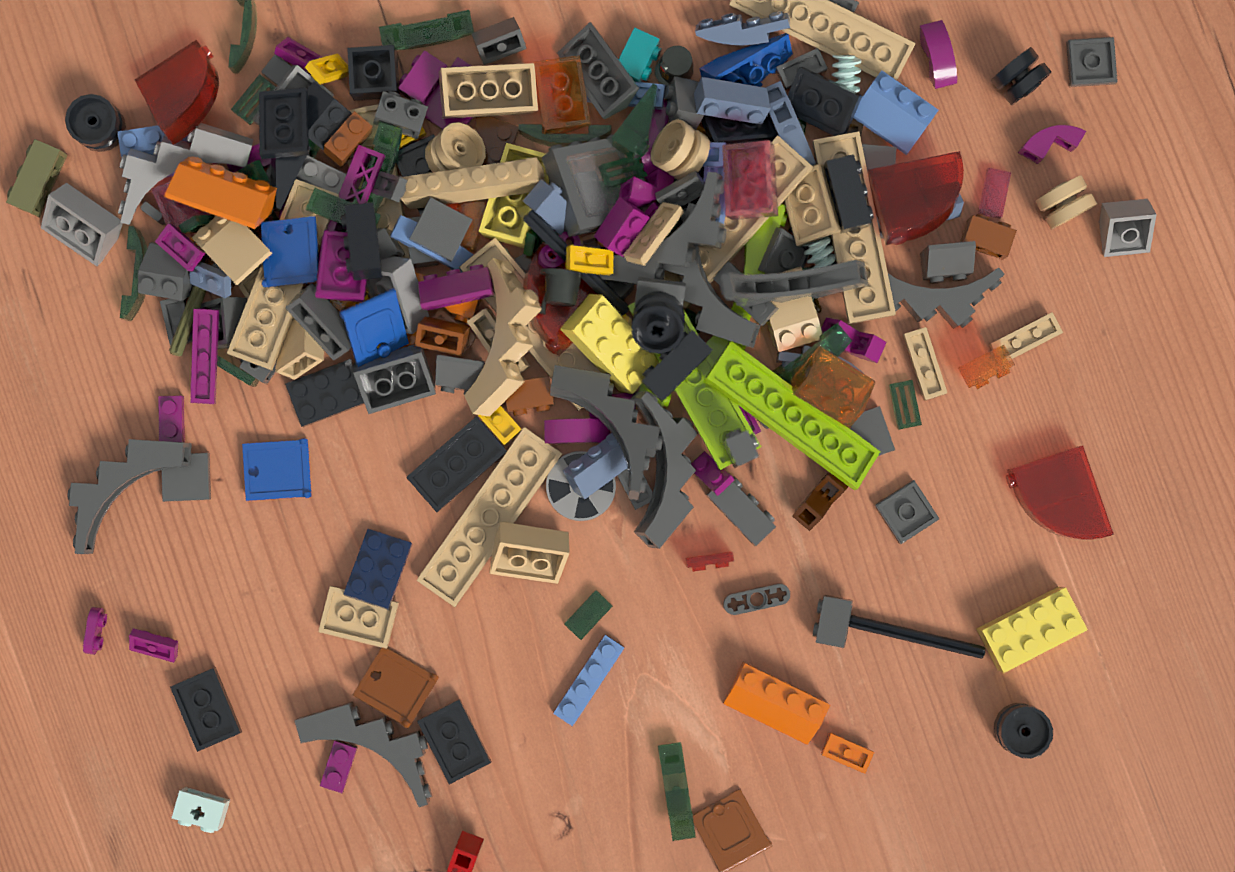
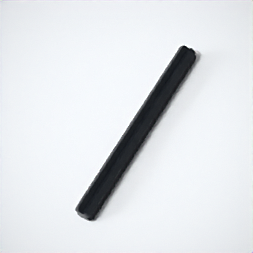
[523,210,629,316]
[849,615,985,659]

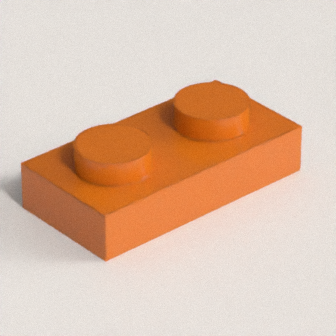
[821,732,874,774]

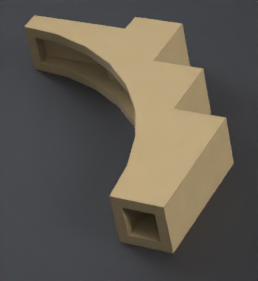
[464,258,542,417]

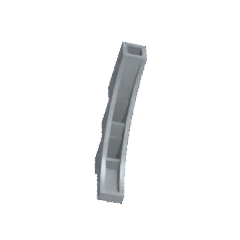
[118,122,254,225]

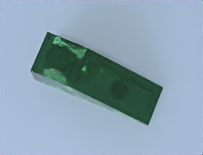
[611,83,657,161]

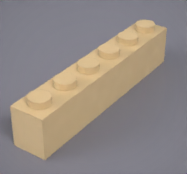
[401,158,544,209]

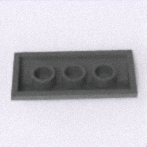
[557,22,639,119]

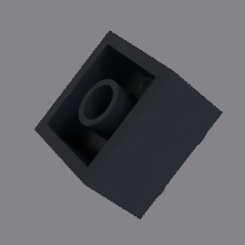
[347,45,400,101]

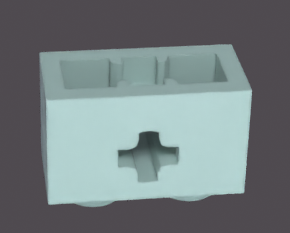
[172,787,230,833]

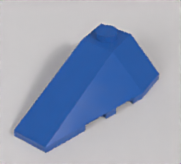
[699,33,793,87]

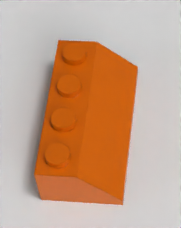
[165,157,277,229]
[723,661,830,745]

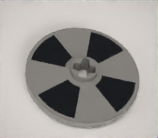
[546,451,616,521]

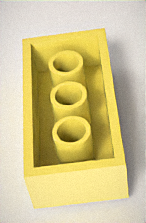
[479,143,549,248]
[560,294,659,394]
[976,587,1088,673]

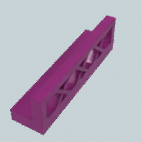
[327,145,385,232]
[190,308,219,404]

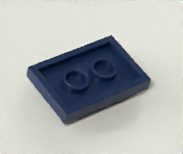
[343,529,412,610]

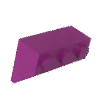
[418,264,495,311]

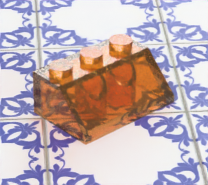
[534,55,591,137]
[791,346,875,428]

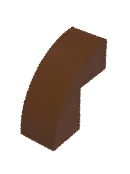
[792,472,848,531]

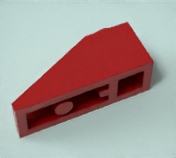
[447,831,484,872]

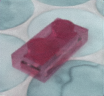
[978,168,1011,219]

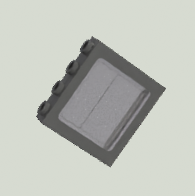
[541,133,653,237]

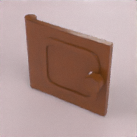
[352,648,439,728]
[690,789,773,872]

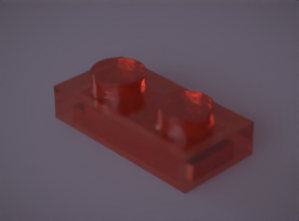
[685,552,734,572]

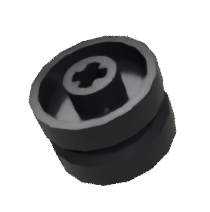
[991,47,1052,106]
[65,94,126,152]
[631,292,685,354]
[994,703,1053,759]

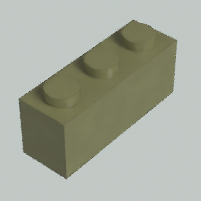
[6,139,67,218]

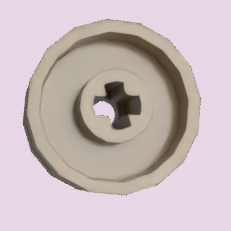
[651,119,710,180]
[425,123,486,172]
[1035,175,1097,229]

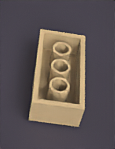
[439,63,538,119]

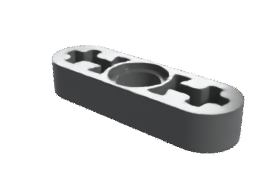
[723,584,791,615]

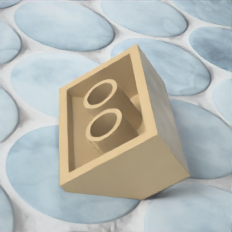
[489,522,570,584]

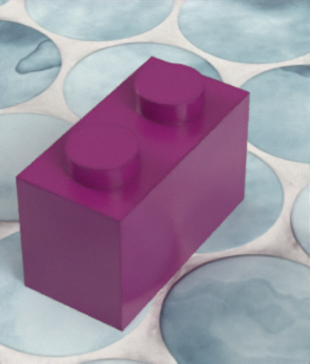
[398,50,448,105]
[594,197,650,257]

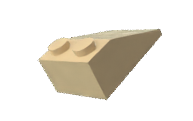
[192,215,272,285]
[767,267,823,352]

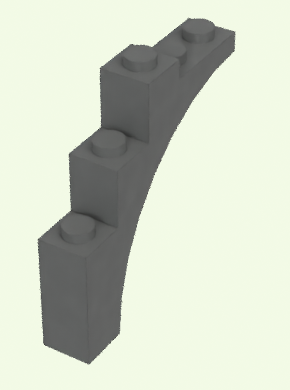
[600,172,727,285]
[662,203,761,348]
[720,260,868,307]
[888,268,1005,329]
[550,365,663,500]
[631,391,698,549]
[67,439,192,554]
[294,702,432,807]

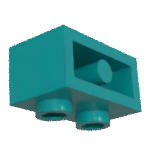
[619,27,662,82]

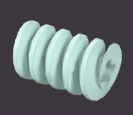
[832,55,862,92]
[803,237,836,269]

